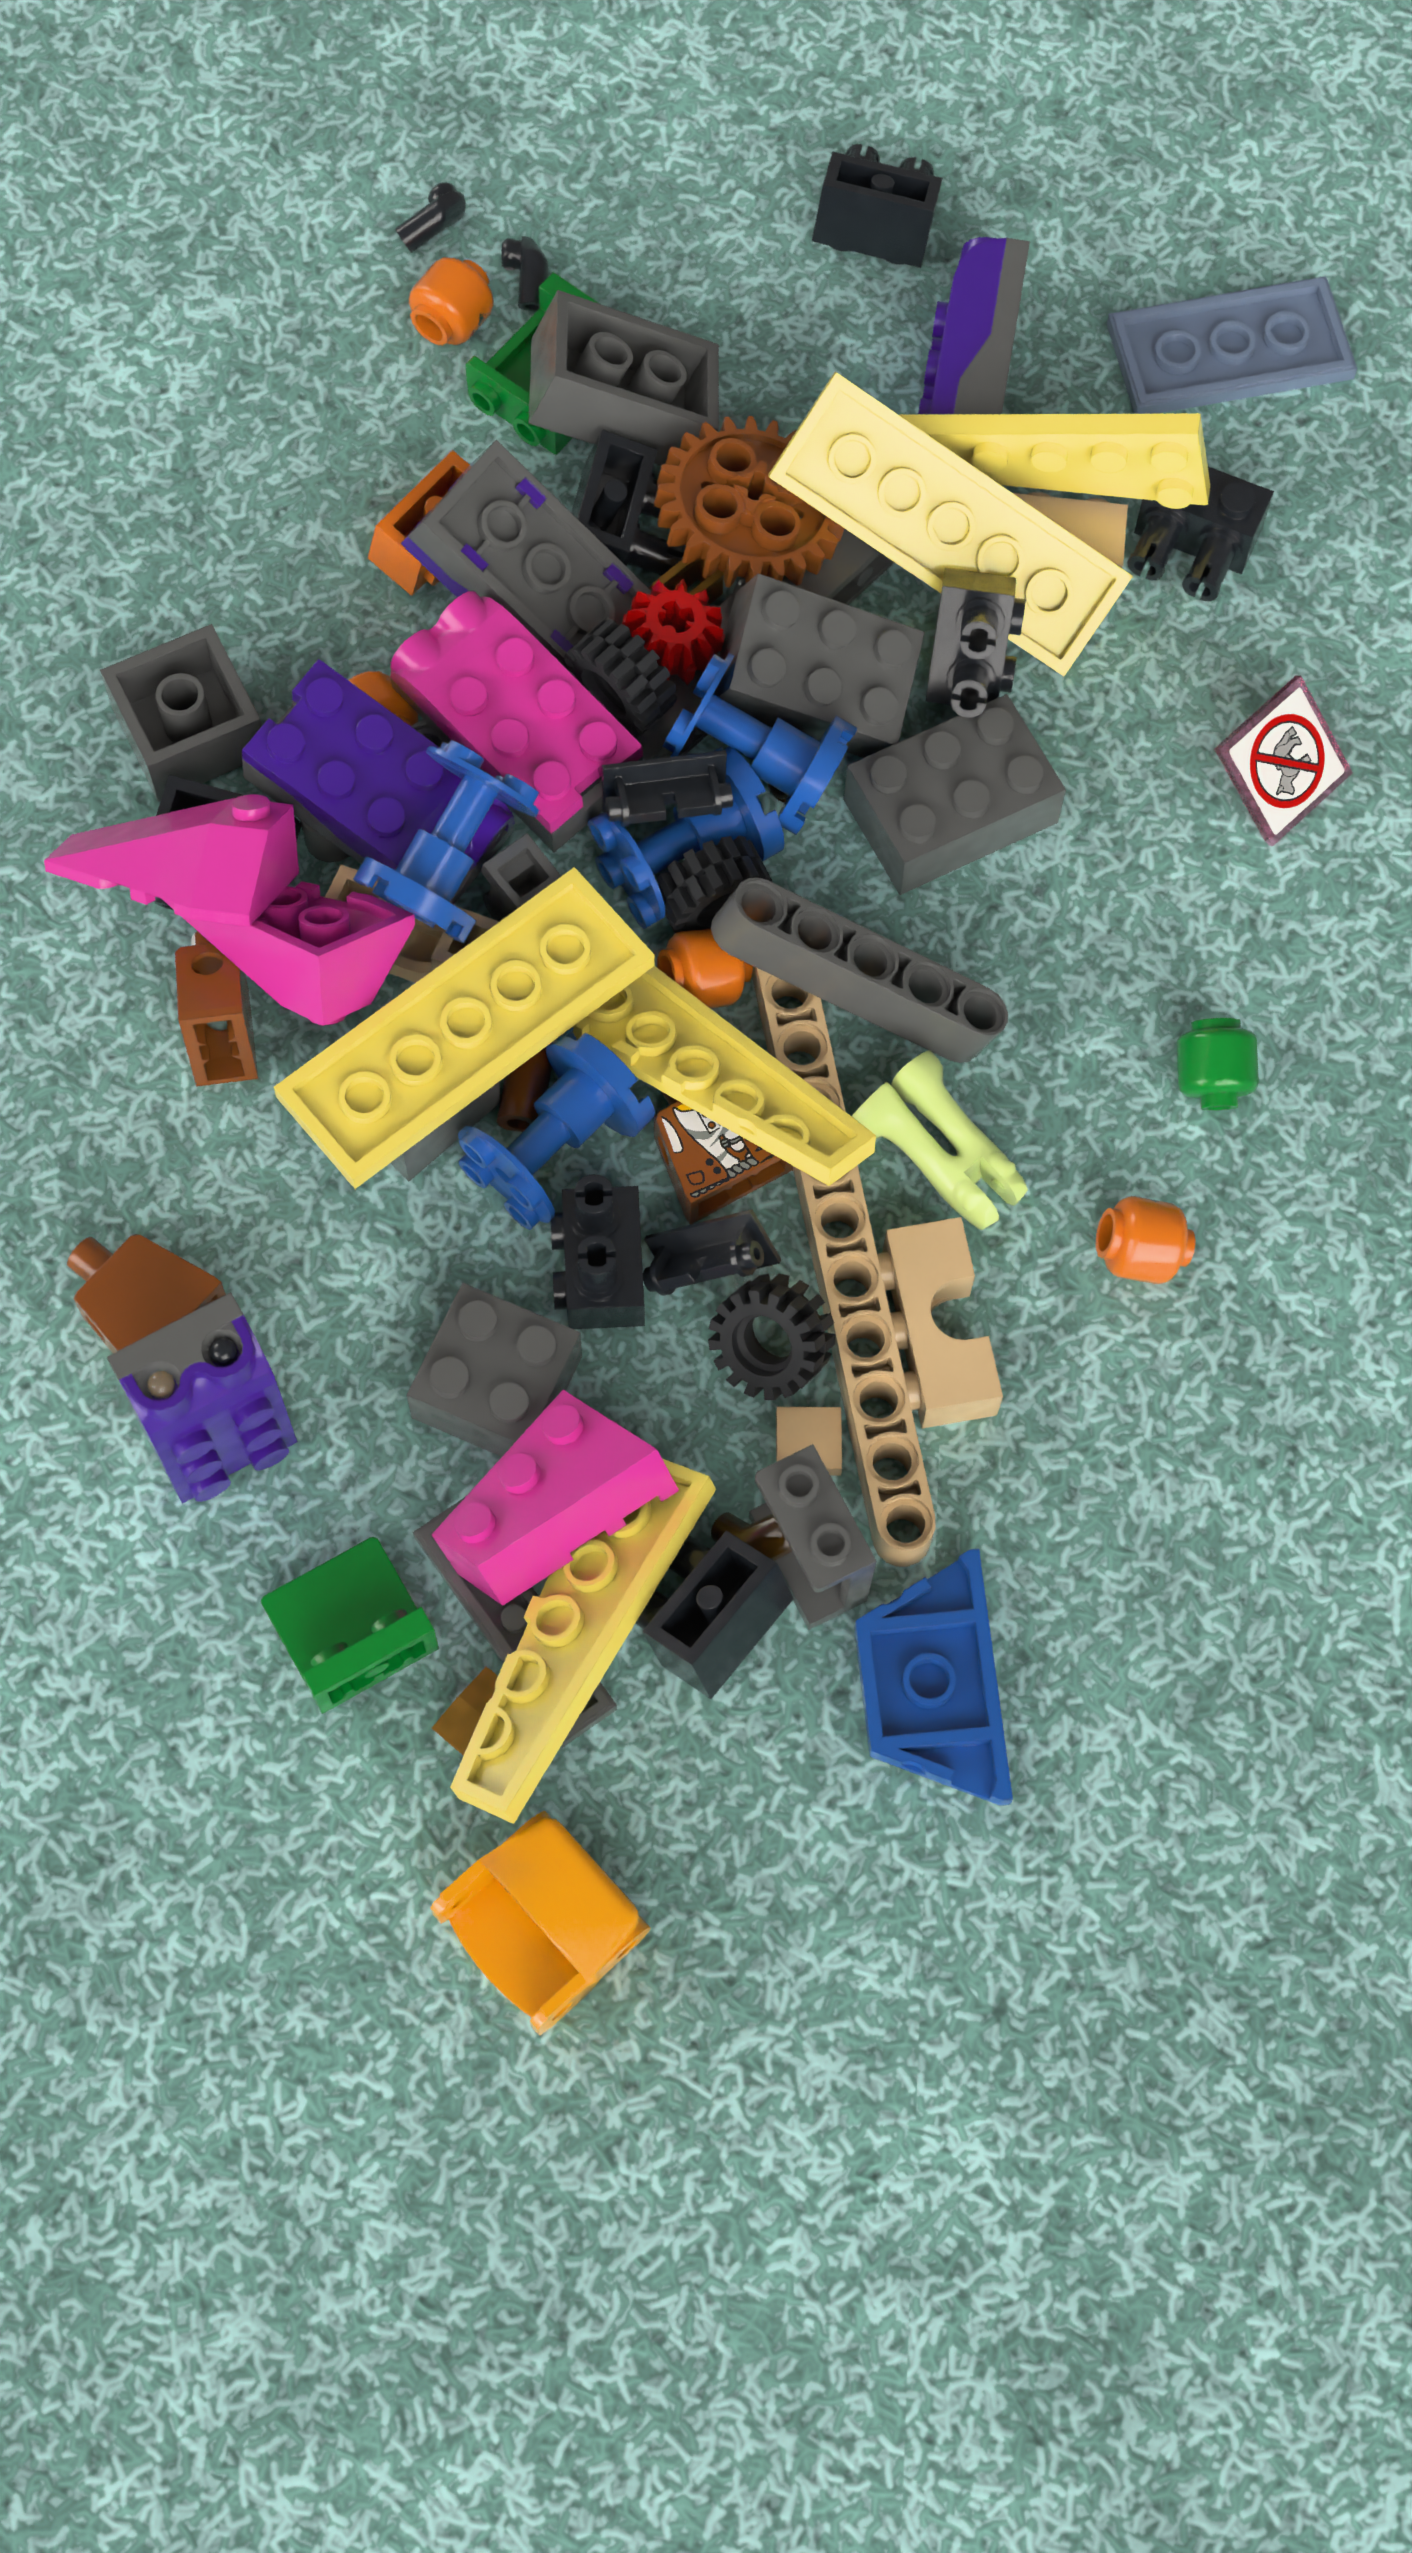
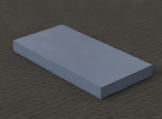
[1107,276,1357,414]

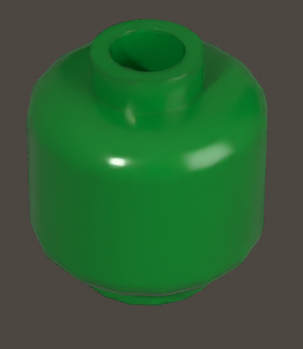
[1177,1018,1259,1111]

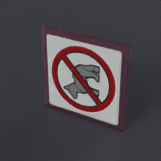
[1214,675,1353,846]

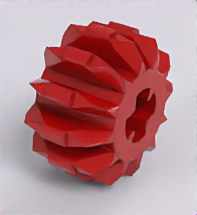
[622,579,725,686]

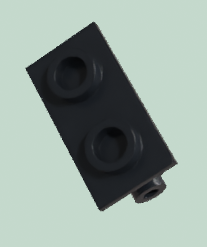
[602,750,733,827]
[643,1209,781,1296]

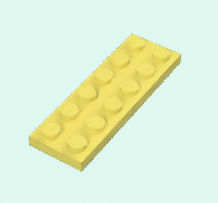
[768,371,1133,676]
[274,867,655,1189]

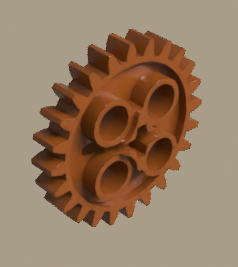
[654,416,845,588]

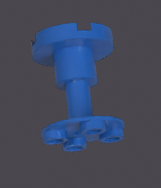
[662,652,858,835]
[353,740,540,943]
[588,746,785,929]
[458,1028,655,1230]

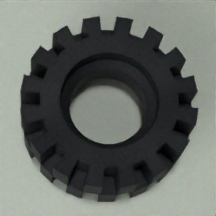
[564,619,677,738]
[657,836,773,933]
[708,1273,836,1400]

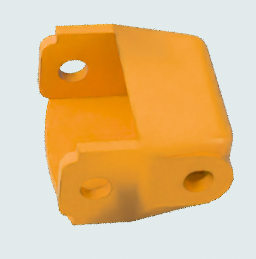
[430,1811,651,2036]

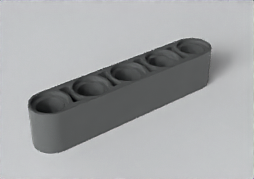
[711,878,1008,1063]

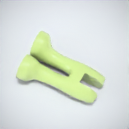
[852,1050,1028,1230]

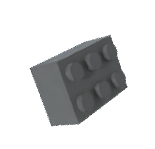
[529,290,719,466]
[713,573,925,758]
[843,694,1066,895]

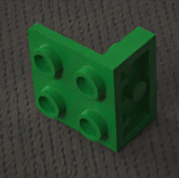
[261,1537,439,1714]

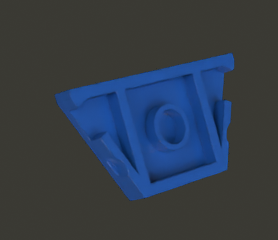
[854,1549,1013,1806]

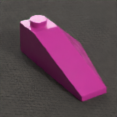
[44,794,299,927]
[162,881,415,1026]

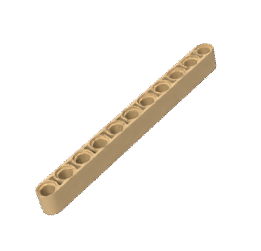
[752,966,936,1567]

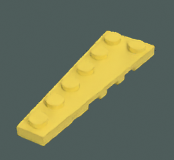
[900,413,1210,509]
[572,966,876,1186]
[450,1459,716,1824]

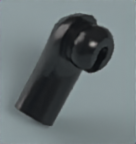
[395,182,466,253]
[501,236,548,311]

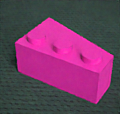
[431,1390,679,1606]

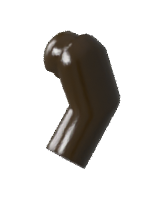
[711,1512,792,1561]

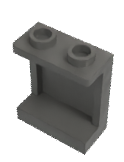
[749,1444,877,1630]

